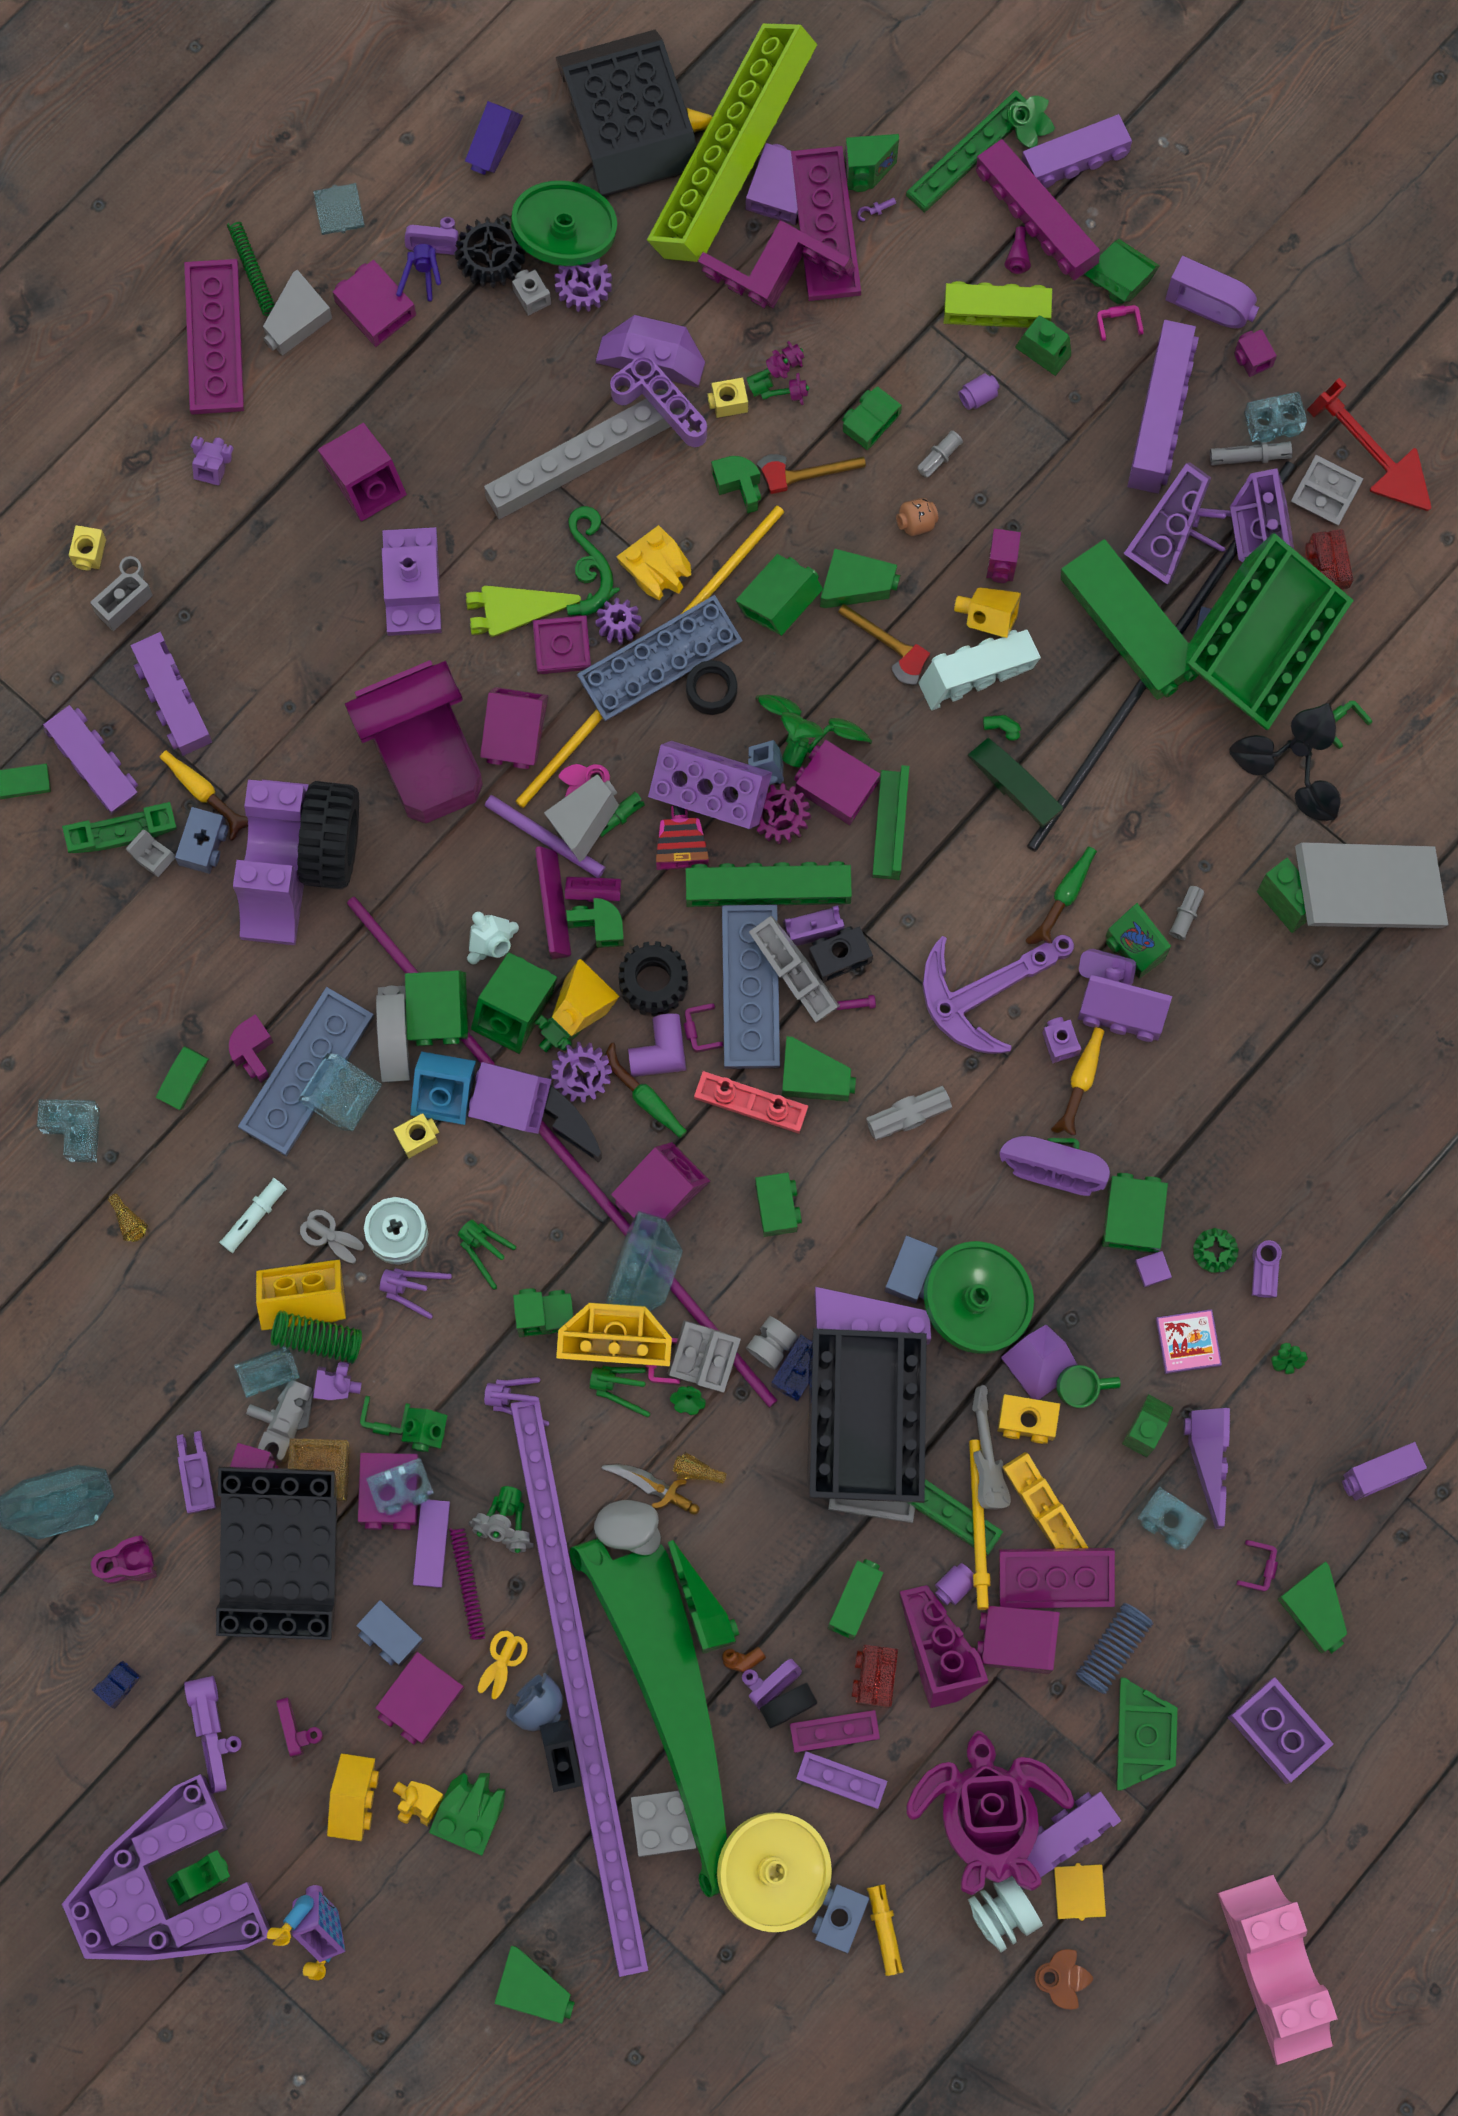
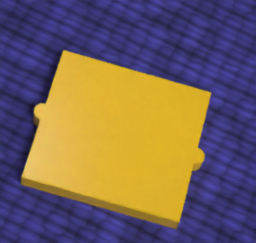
[1054,1863,1106,1921]

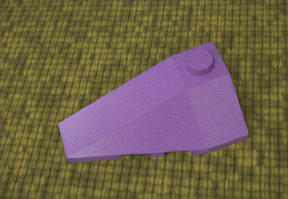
[1183,1408,1230,1529]

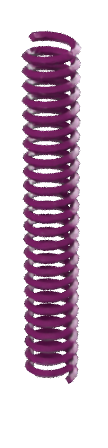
[449,1528,486,1640]

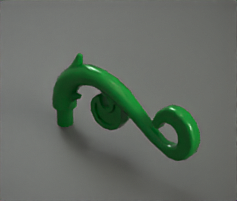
[566,506,620,616]

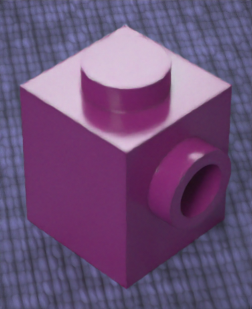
[1234,329,1277,377]

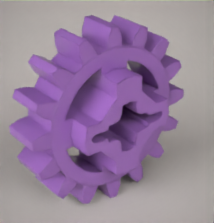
[555,258,612,312]
[551,1042,612,1102]

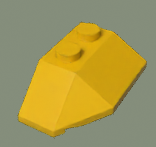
[556,1303,672,1366]

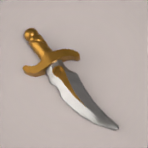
[601,1464,700,1515]

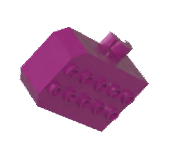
[345,660,483,824]

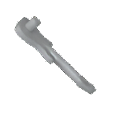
[972,1385,1011,1510]

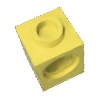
[707,377,748,418]
[69,525,106,571]
[393,1113,439,1159]

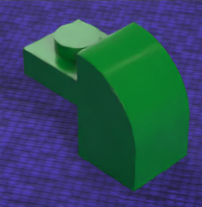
[711,456,761,514]
[566,898,624,948]
[166,1850,230,1906]

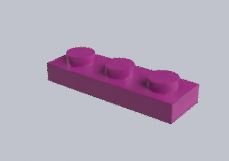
[790,1710,880,1753]

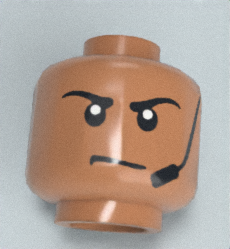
[896,498,938,536]

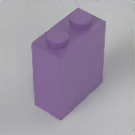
[468,1062,552,1134]

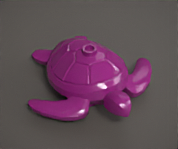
[907,1731,1074,1895]

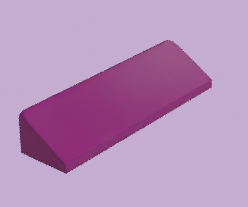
[535,846,571,959]

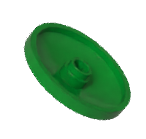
[511,181,617,266]
[924,1241,1034,1354]

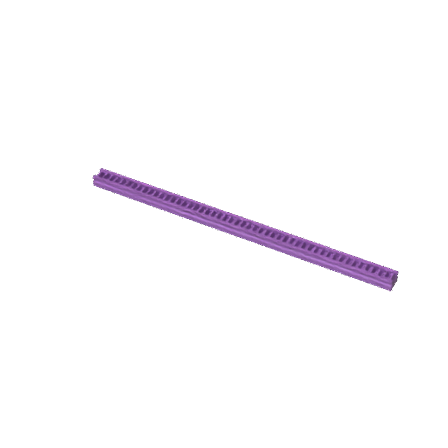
[511,1398,648,1977]

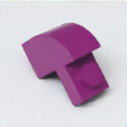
[229,1014,274,1083]

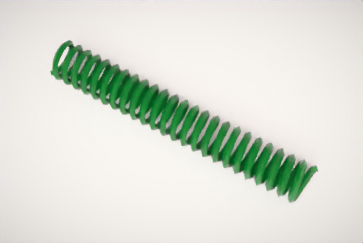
[227,222,275,316]

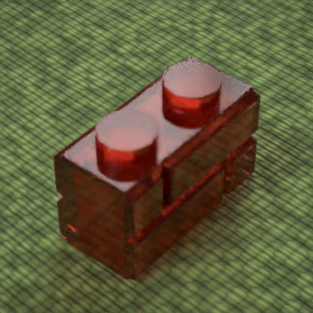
[1305,529,1353,590]
[851,1645,898,1708]

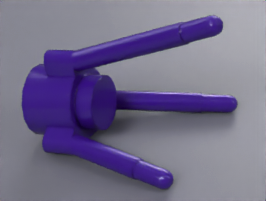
[396,244,441,301]

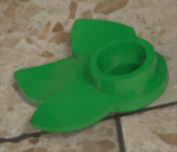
[1007,96,1055,148]

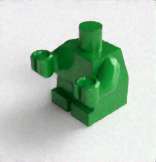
[534,1014,582,1053]

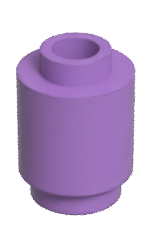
[958,373,1000,410]
[935,1563,974,1605]

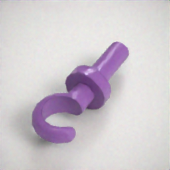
[857,197,896,222]

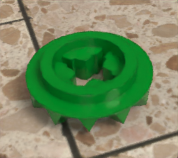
[1193,1228,1239,1273]

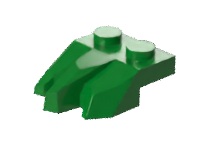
[429,1773,505,1856]

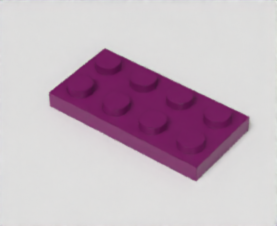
[999,1548,1115,1608]

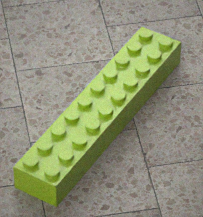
[647,23,817,262]

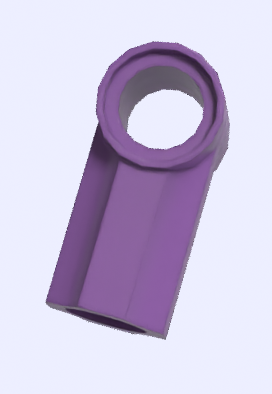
[1252,1240,1282,1298]
[184,1676,222,1737]

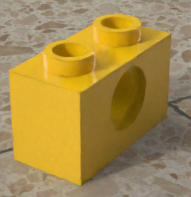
[997,1394,1060,1444]

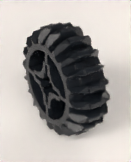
[454,217,526,289]

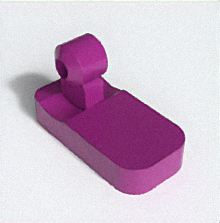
[276,1697,323,1758]

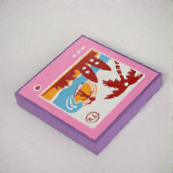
[1156,1310,1222,1374]

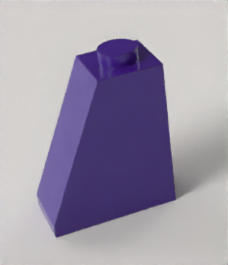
[465,101,523,175]

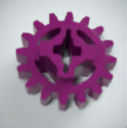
[757,783,811,844]

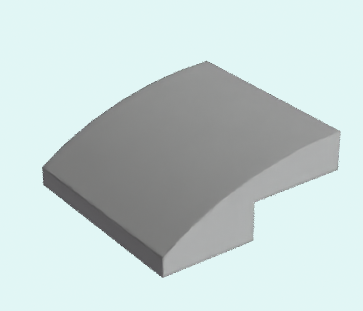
[1291,455,1363,526]
[667,1320,741,1392]

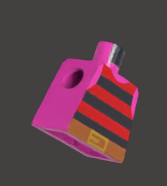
[656,805,709,870]

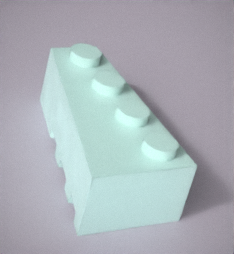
[918,630,1041,711]

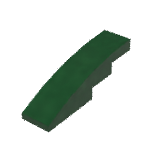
[968,738,1063,828]

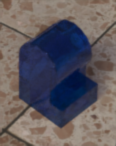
[92,1661,141,1709]

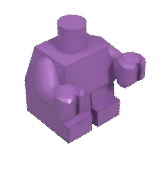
[191,436,234,486]
[313,1361,362,1400]

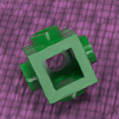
[401,1408,448,1452]

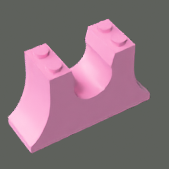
[1217,1875,1338,2065]

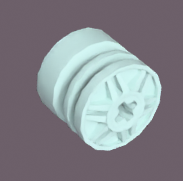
[967,1876,1043,1952]

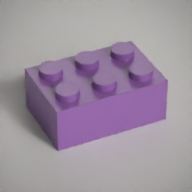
[1228,1677,1333,1784]

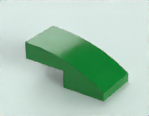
[156,1046,209,1110]

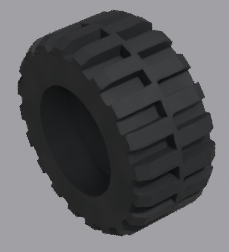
[297,781,360,889]

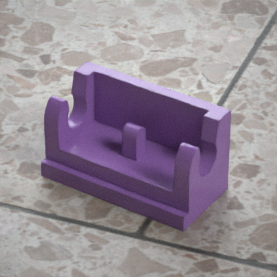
[783,905,844,946]

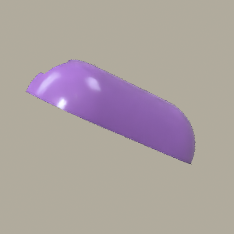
[1000,1136,1110,1196]

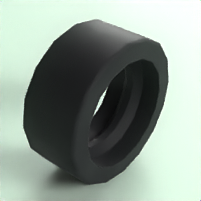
[686,660,738,715]
[760,1683,817,1729]

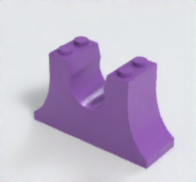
[233,780,309,945]

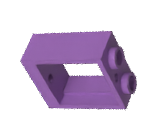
[1342,1442,1427,1501]

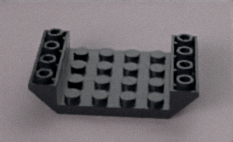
[556,29,697,197]
[216,1467,337,1640]

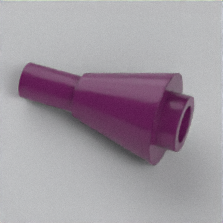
[1004,226,1031,274]

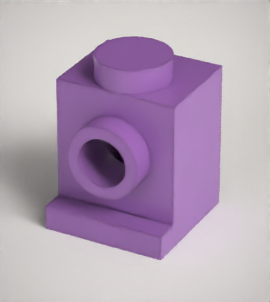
[1042,1017,1081,1063]

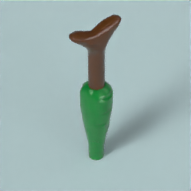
[1026,847,1097,945]
[605,1042,687,1139]

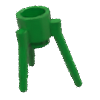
[458,1219,516,1290]
[589,1365,650,1417]

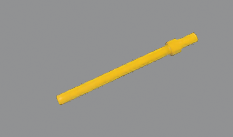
[969,1440,991,1610]

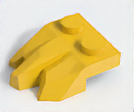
[616,525,691,600]

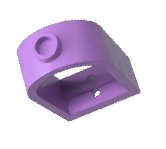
[1165,256,1259,328]

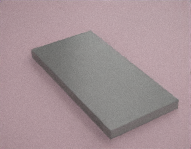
[1295,843,1448,928]

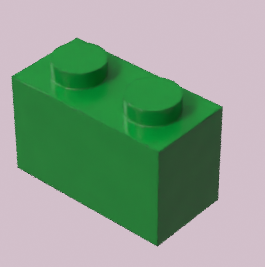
[755,1172,802,1237]

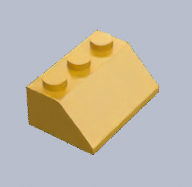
[256,1260,346,1330]

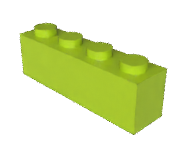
[943,281,1052,328]

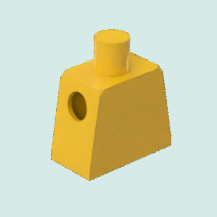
[954,588,1021,638]

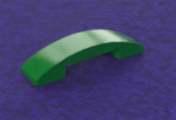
[62,802,177,853]

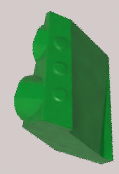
[1084,239,1160,304]

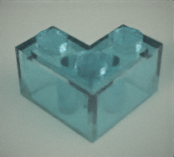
[37,1099,100,1162]

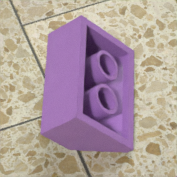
[1078,975,1172,1042]

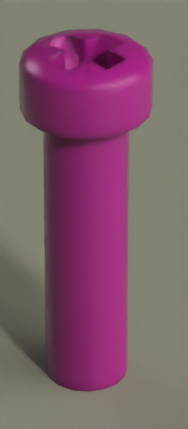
[837,995,876,1010]

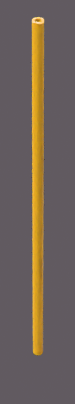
[515,505,784,808]

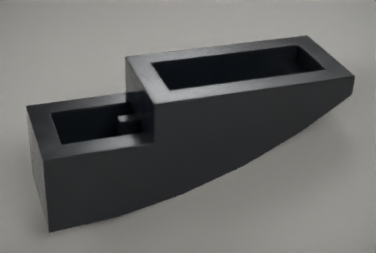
[544,1085,602,1163]

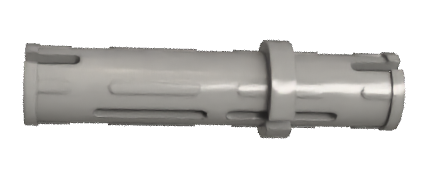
[1210,441,1292,466]

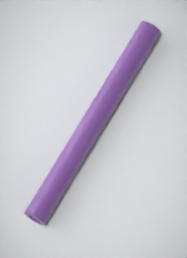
[485,795,606,878]

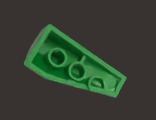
[668,1540,739,1654]

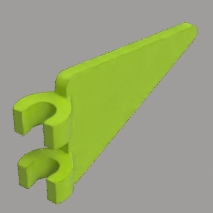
[466,586,581,637]

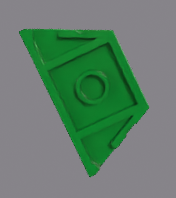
[1116,1677,1178,1791]

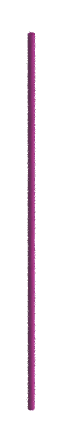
[347,897,778,1408]

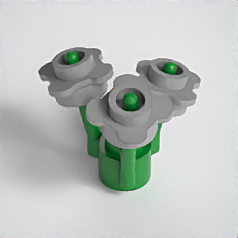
[468,1486,534,1553]

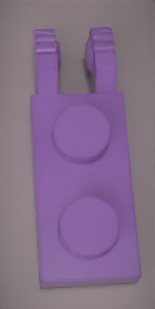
[177,1431,217,1514]

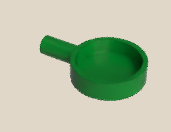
[1056,1365,1121,1408]

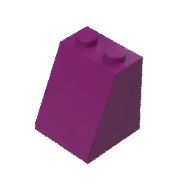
[318,423,407,522]
[480,687,548,769]
[611,1142,711,1234]
[976,1606,1060,1674]

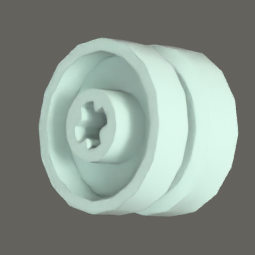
[364,1197,429,1265]

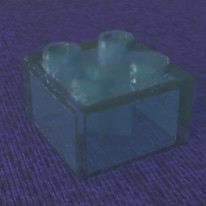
[298,1053,382,1132]

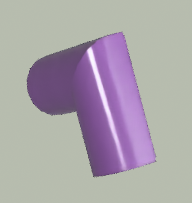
[628,1014,686,1077]

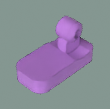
[405,217,459,255]
[1079,949,1136,985]
[742,1659,802,1710]
[201,1733,241,1794]

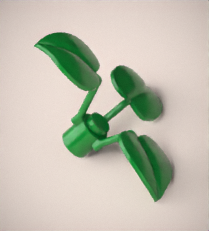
[755,694,872,767]

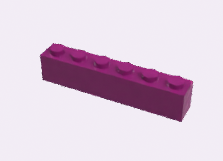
[976,139,1100,281]

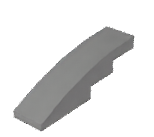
[749,916,840,1023]

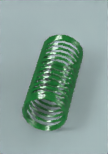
[271,1310,362,1365]

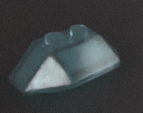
[605,1211,683,1311]
[0,1465,114,1540]

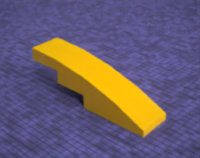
[1002,1452,1088,1549]

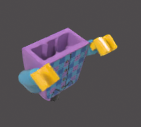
[267,1885,345,1980]

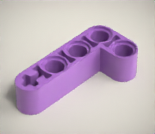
[610,356,707,447]

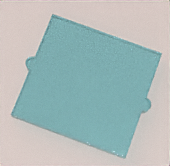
[313,183,365,235]

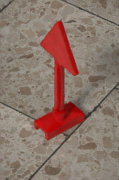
[1307,378,1431,511]

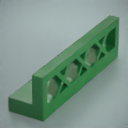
[872,765,910,880]

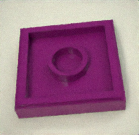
[533,616,591,674]

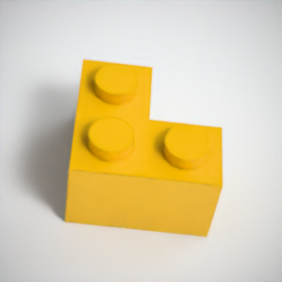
[327,1754,379,1841]

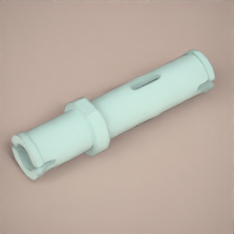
[219,1178,287,1254]

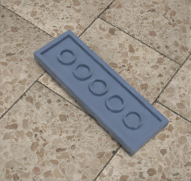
[722,905,780,1069]
[238,987,374,1157]

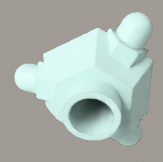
[467,912,519,964]

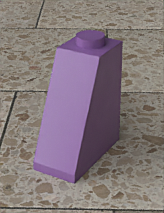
[746,143,798,225]

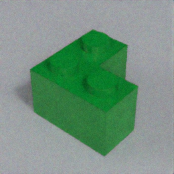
[513,1288,574,1337]

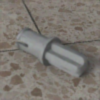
[917,430,963,478]
[1169,886,1204,940]

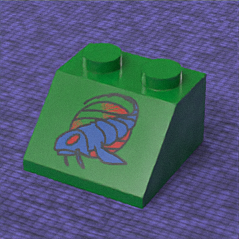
[844,134,899,192]
[1106,903,1171,979]

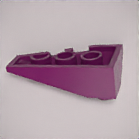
[899,1585,988,1708]

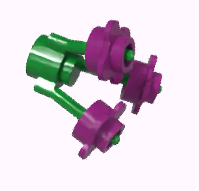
[747,341,809,405]

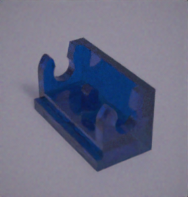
[771,1334,812,1402]

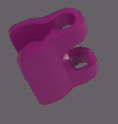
[91,1536,157,1584]

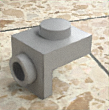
[126,830,175,877]

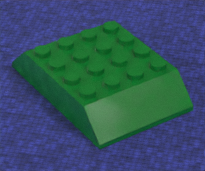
[1186,533,1354,730]

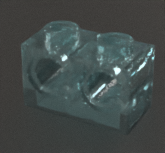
[1244,392,1307,442]
[366,1458,434,1516]

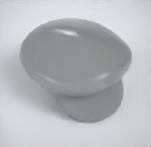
[594,1500,661,1555]

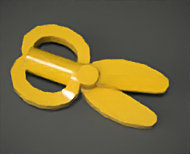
[478,1631,528,1700]

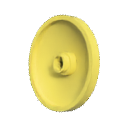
[717,1812,832,1932]

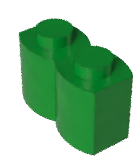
[842,386,902,450]

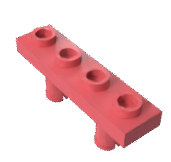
[694,1071,808,1134]

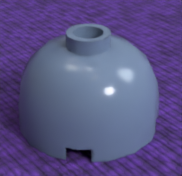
[506,1673,563,1731]

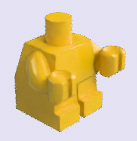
[393,1781,443,1826]

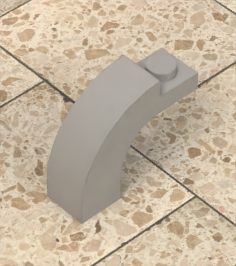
[376,985,410,1082]

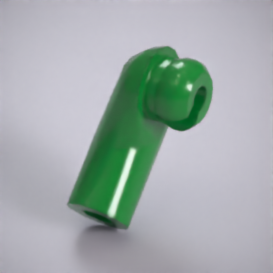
[983,715,1021,741]

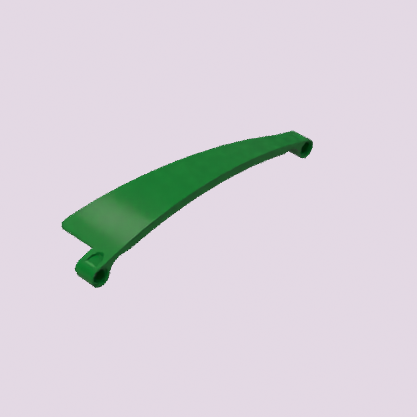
[569,1538,727,1897]

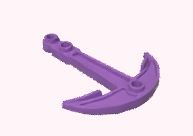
[922,935,1074,1053]

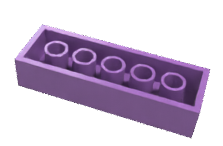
[1127,320,1199,494]

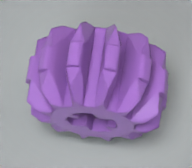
[596,597,642,645]

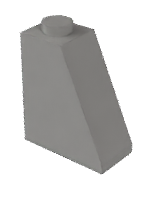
[263,270,332,356]
[544,774,619,862]

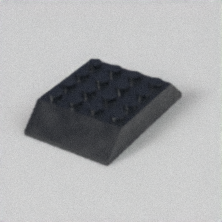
[807,1328,927,1503]

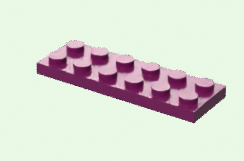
[791,146,861,301]
[184,259,244,414]

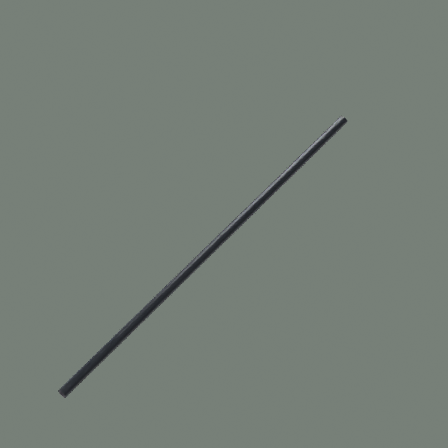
[1027,461,1295,852]

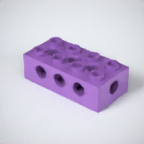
[648,741,772,829]

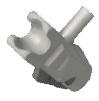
[246,1379,314,1462]

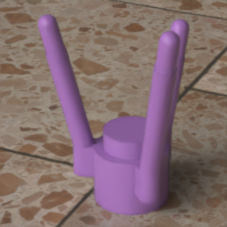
[1190,508,1231,552]
[380,1268,452,1319]
[484,1377,549,1426]

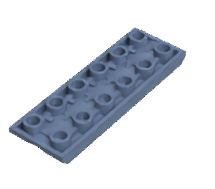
[577,595,743,721]

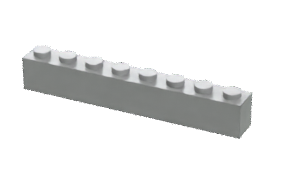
[484,389,684,520]

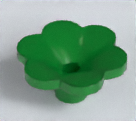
[670,1386,706,1415]

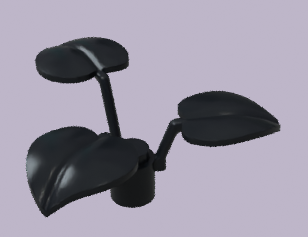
[1229,703,1341,821]

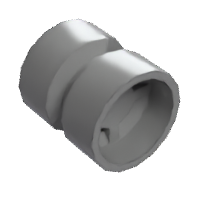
[746,1316,798,1370]

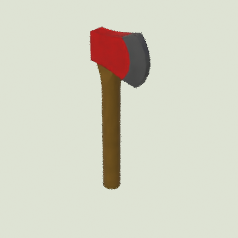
[757,454,866,494]
[838,604,930,685]

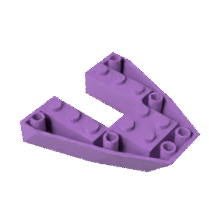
[62,1774,270,1960]

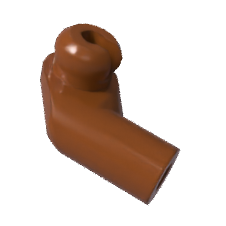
[722,1647,766,1672]

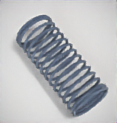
[1076,1603,1154,1694]

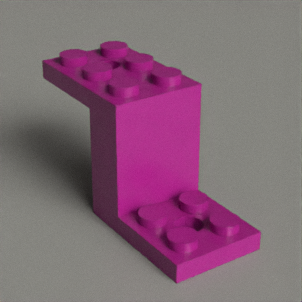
[698,220,855,309]

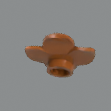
[1035,1949,1093,2010]

